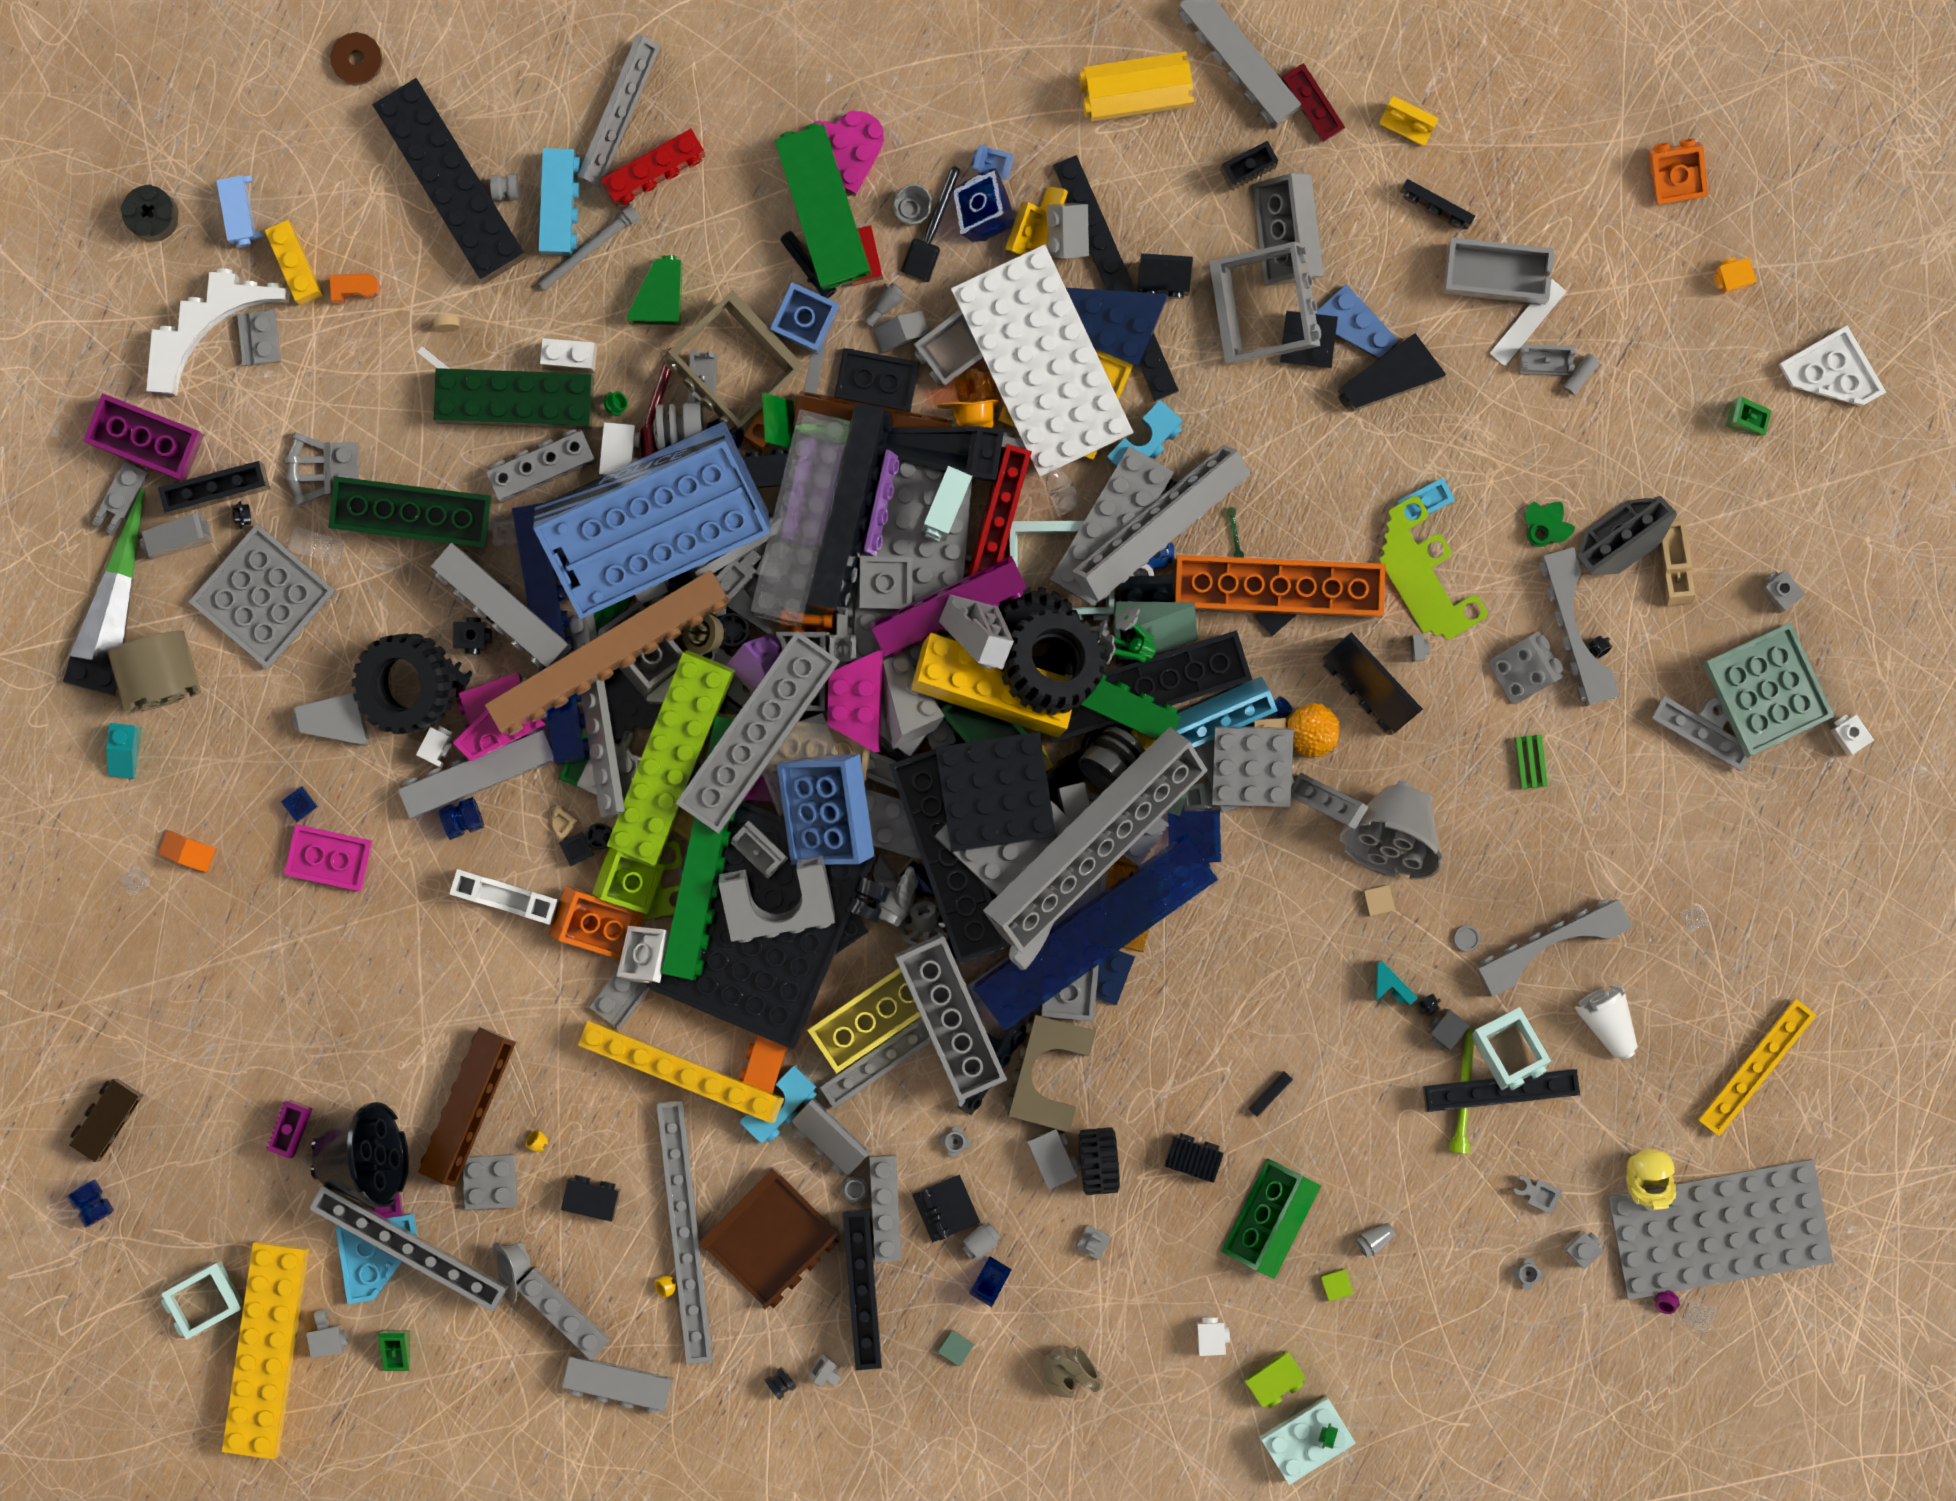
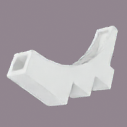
[146,268,290,396]

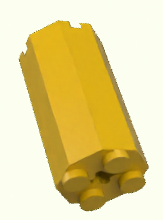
[1079,52,1194,122]

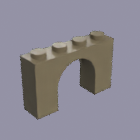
[1005,1015,1096,1132]

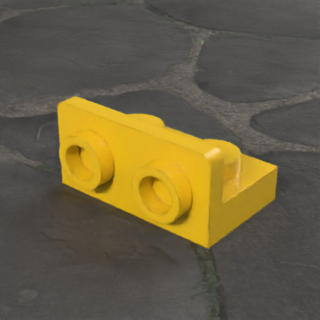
[1379,96,1439,146]

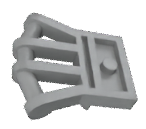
[285,432,359,507]

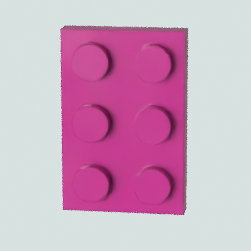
[284,824,373,892]

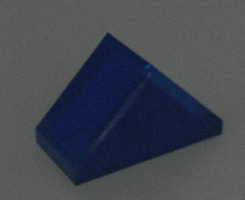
[969,1256,1012,1307]

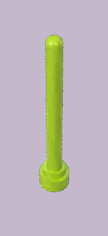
[1449,1028,1475,1154]

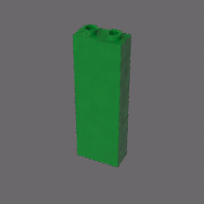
[774,123,872,291]

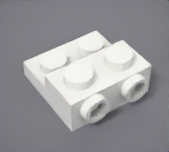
[617,926,670,983]

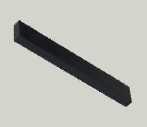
[1423,1069,1580,1112]

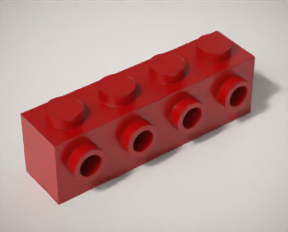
[601,128,706,207]

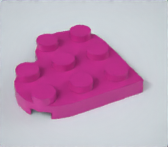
[812,110,884,195]

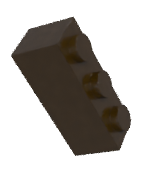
[69,1078,144,1162]

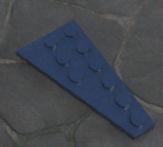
[1065,287,1169,367]

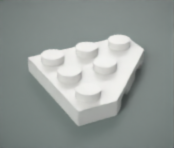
[1779,325,1886,406]

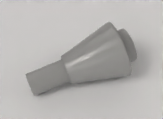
[865,282,905,327]

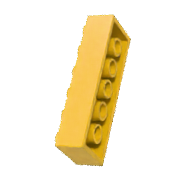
[911,633,1072,738]

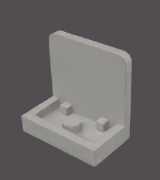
[1489,631,1565,704]

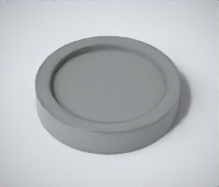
[1454,926,1480,952]

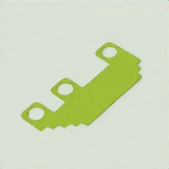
[1379,496,1488,640]

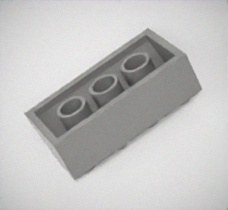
[1252,173,1324,286]

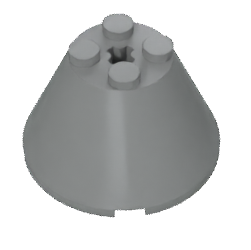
[1339,781,1442,880]

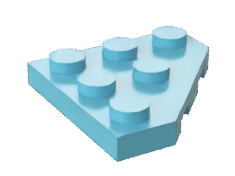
[336,1214,418,1305]

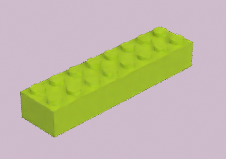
[607,650,736,866]

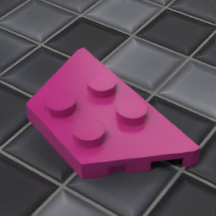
[827,650,883,752]

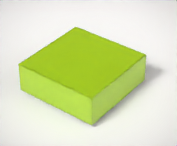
[1320,1268,1354,1302]

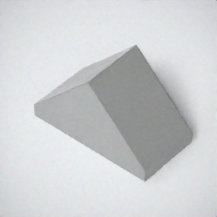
[874,310,930,354]

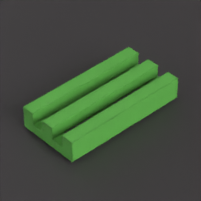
[1515,734,1548,789]

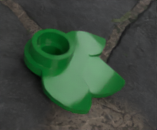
[1525,501,1575,547]

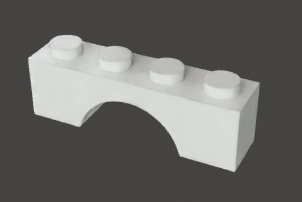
[449,869,560,925]

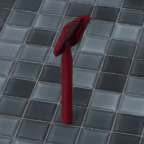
[640,348,678,458]

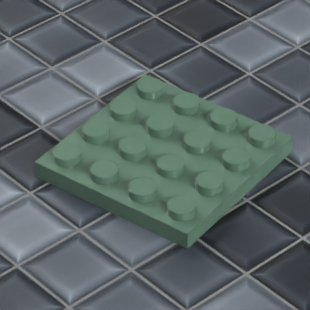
[1702,623,1835,758]

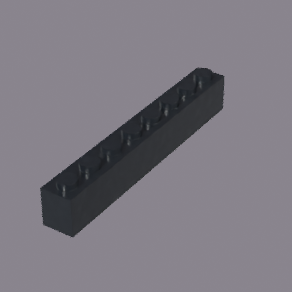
[807,403,893,615]

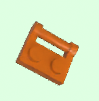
[780,610,836,633]

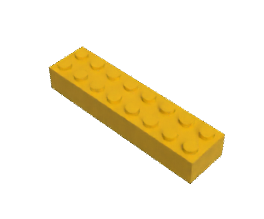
[222,1241,310,1460]

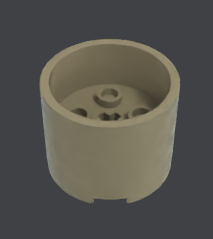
[107,630,202,713]

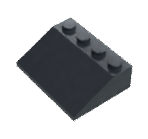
[1322,632,1423,735]

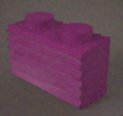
[266,1100,313,1158]

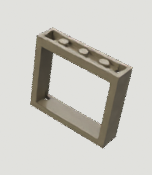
[663,290,804,433]

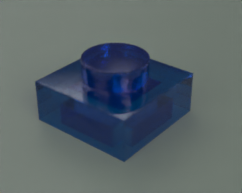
[281,786,319,823]

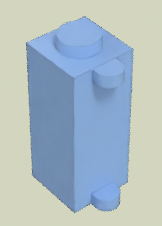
[216,175,263,248]

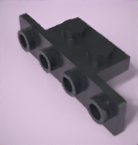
[957,1020,1026,1115]

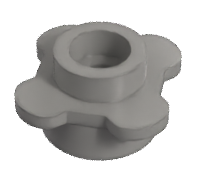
[940,1126,971,1157]
[1512,1258,1544,1290]

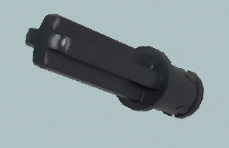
[780,231,837,299]

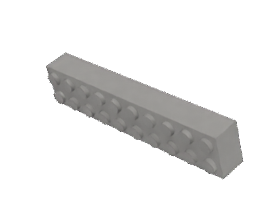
[983,727,1208,954]

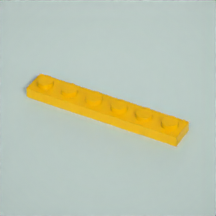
[1698,999,1817,1137]

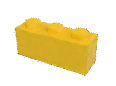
[265,220,323,305]

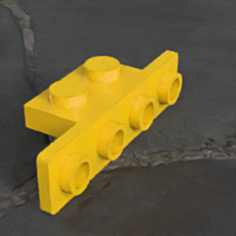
[1005,186,1068,257]

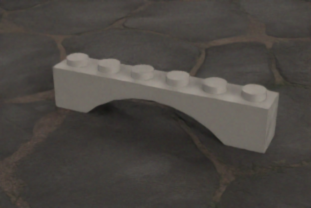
[1538,547,1620,706]
[1476,897,1633,997]

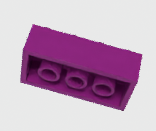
[83,393,204,481]

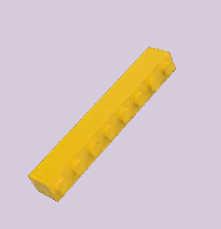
[578,1021,784,1123]

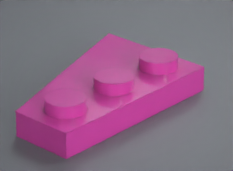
[453,687,546,762]

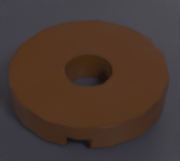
[330,32,383,85]

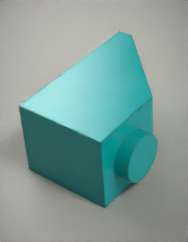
[106,723,142,779]

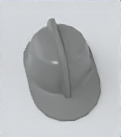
[493,1242,531,1303]

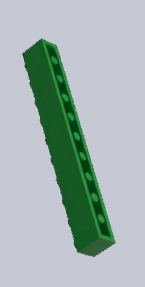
[662,716,736,980]

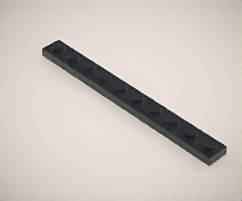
[1053,155,1179,402]

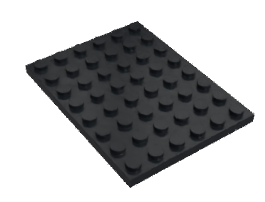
[650,801,876,1050]

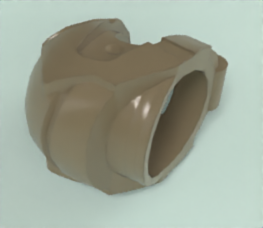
[1042,1346,1104,1398]

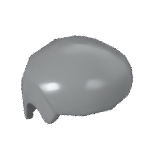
[893,184,932,226]

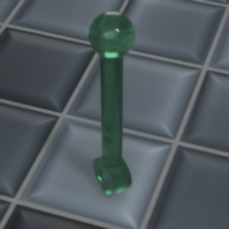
[1226,507,1244,558]

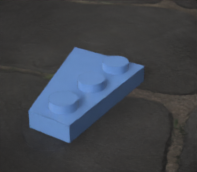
[1315,284,1399,359]

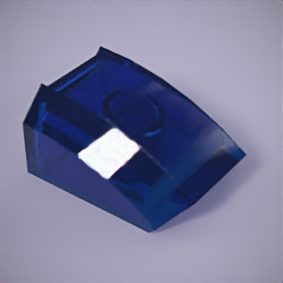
[953,168,1015,242]

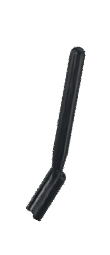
[900,166,960,282]

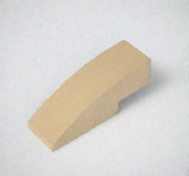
[1660,520,1695,606]

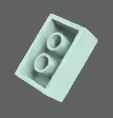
[1259,1395,1356,1485]

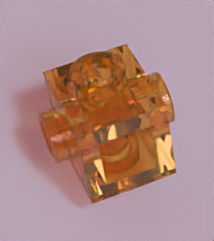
[954,368,996,403]

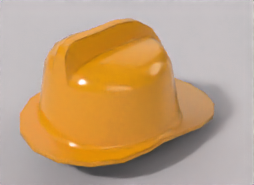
[937,400,1000,428]

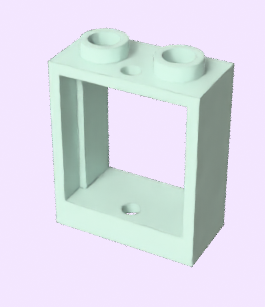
[922,466,972,542]
[1471,1007,1551,1091]
[161,1261,244,1340]

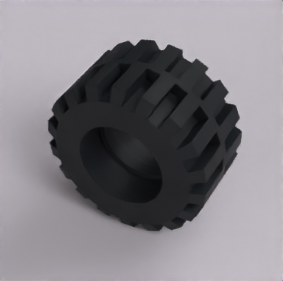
[1078,1127,1120,1195]

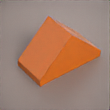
[158,830,217,873]

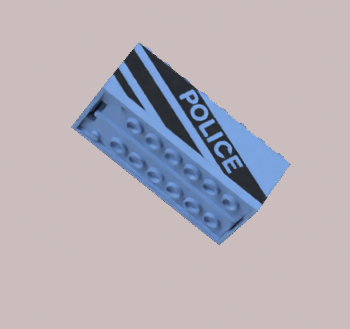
[533,422,770,619]

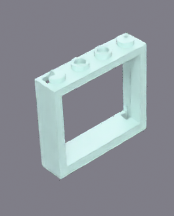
[1010,521,1114,621]

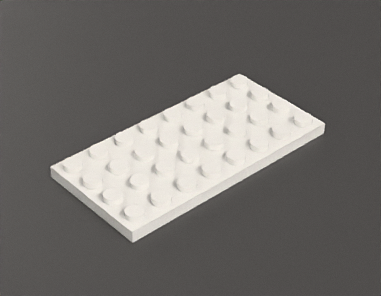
[951,245,1134,477]

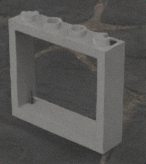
[1209,242,1321,365]

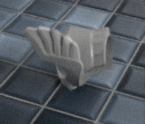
[869,854,919,926]

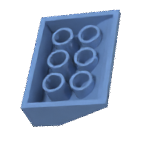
[777,754,874,865]

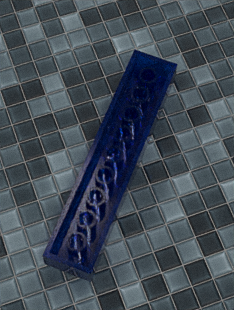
[974,833,1218,1031]

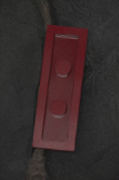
[1281,63,1345,143]

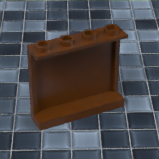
[699,1167,840,1309]

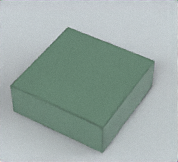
[938,1330,974,1367]

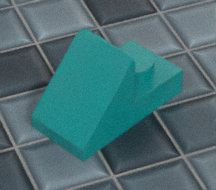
[1374,960,1418,1005]

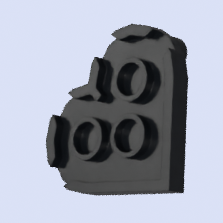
[604,668,662,740]

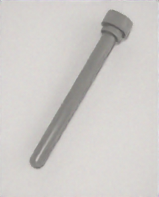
[538,203,642,290]

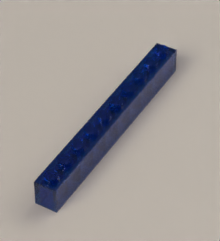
[512,503,590,766]

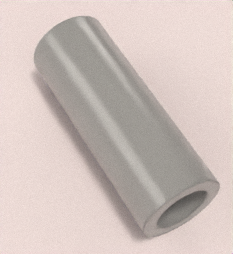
[1563,353,1600,396]

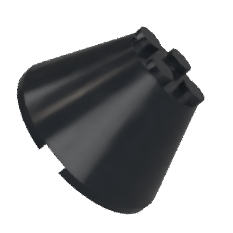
[311,1102,409,1208]

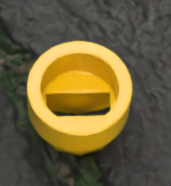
[525,1129,548,1153]
[654,1276,677,1299]

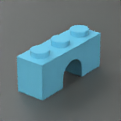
[1106,400,1183,468]
[740,1065,817,1144]

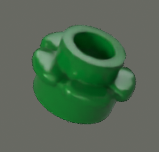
[604,391,628,416]
[1318,1423,1338,1449]

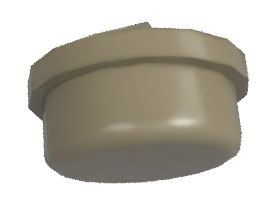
[683,614,724,654]

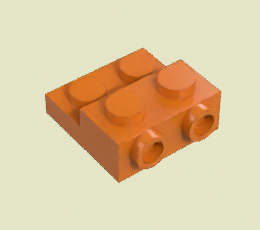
[1648,138,1708,205]

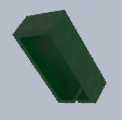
[940,703,1047,762]

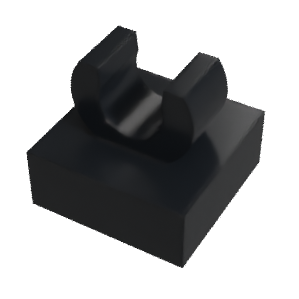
[450,662,473,698]

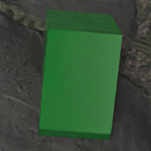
[1726,397,1772,435]
[378,1330,410,1371]

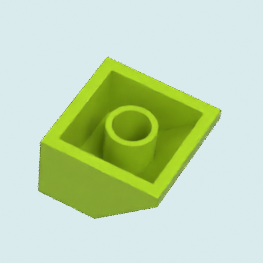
[592,847,665,914]

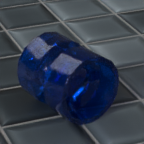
[438,796,485,840]
[66,1179,115,1228]

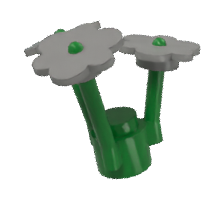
[1096,606,1156,664]

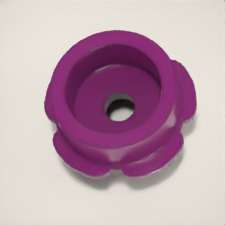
[1654,1290,1680,1314]

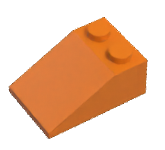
[548,886,645,959]

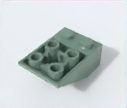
[1114,601,1198,660]

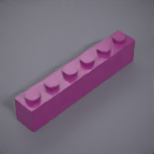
[870,556,1027,656]

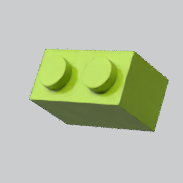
[1244,1350,1306,1408]

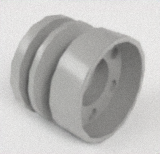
[654,402,704,451]

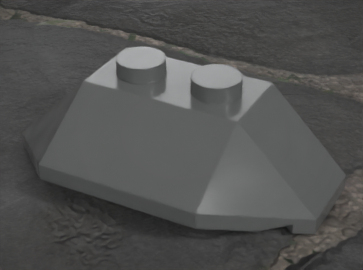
[1577,496,1677,575]

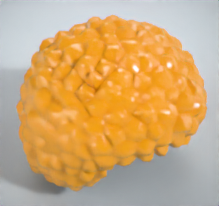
[1286,703,1340,758]

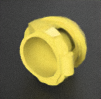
[1626,1149,1676,1211]

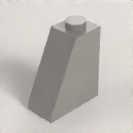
[140,512,213,559]
[292,693,370,746]

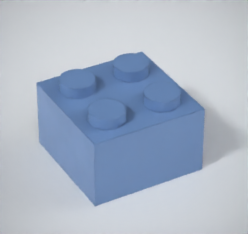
[770,282,840,355]

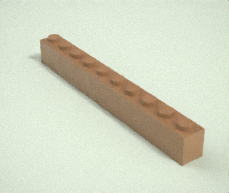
[485,570,730,735]

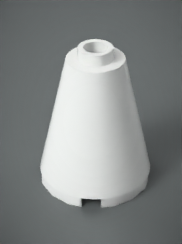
[1575,984,1638,1060]

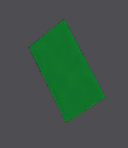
[762,392,796,450]

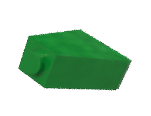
[627,255,683,325]

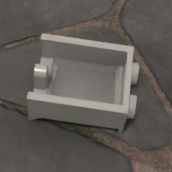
[914,310,984,388]

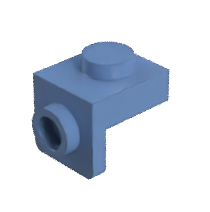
[972,145,1015,180]

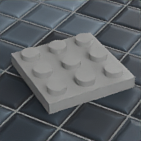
[1212,726,1294,807]

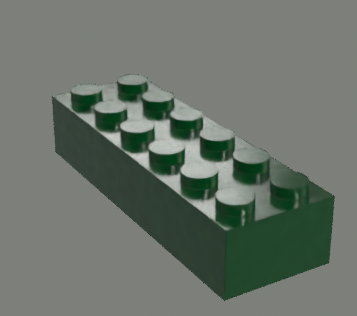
[433,368,594,429]
[328,476,492,548]

